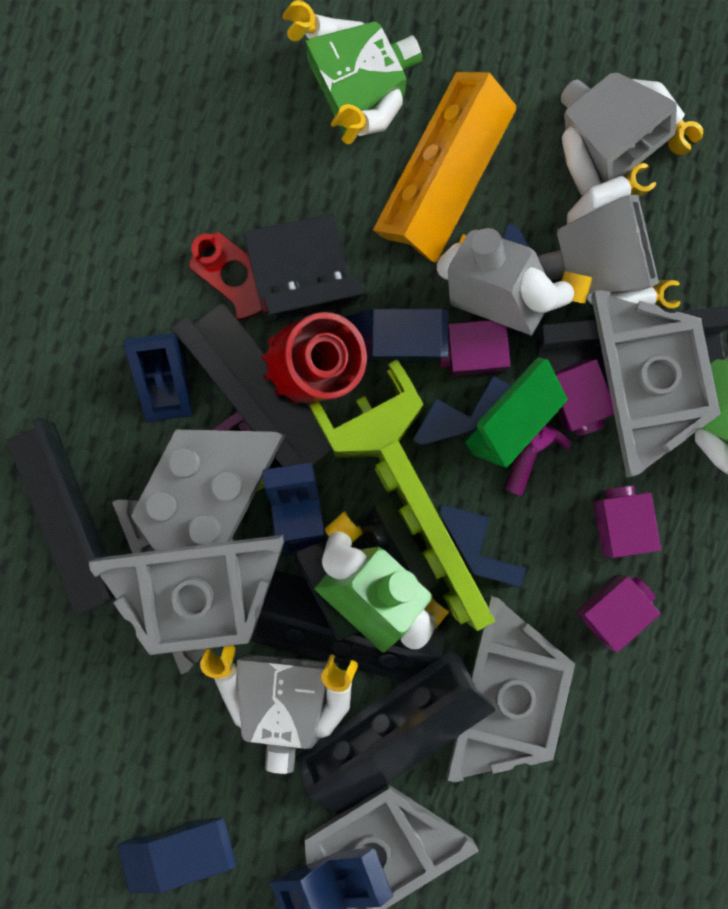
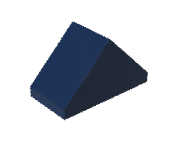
[124,333,193,422]

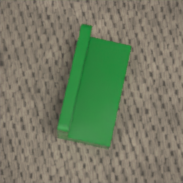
[465,357,568,468]

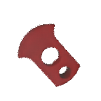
[189,232,262,320]

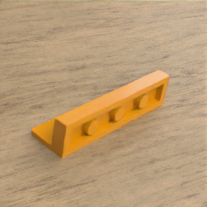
[373,72,516,263]

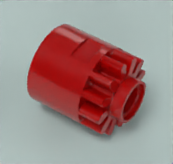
[261,312,367,404]

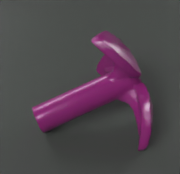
[505,424,571,495]

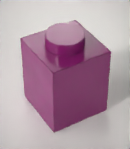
[439,320,511,379]
[555,359,614,435]
[593,486,661,558]
[575,575,661,652]

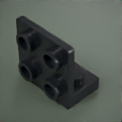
[244,214,364,325]
[295,499,439,641]

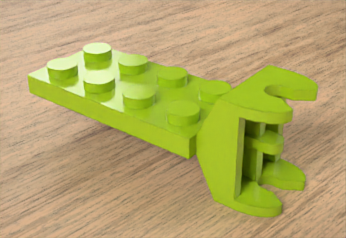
[310,360,496,631]

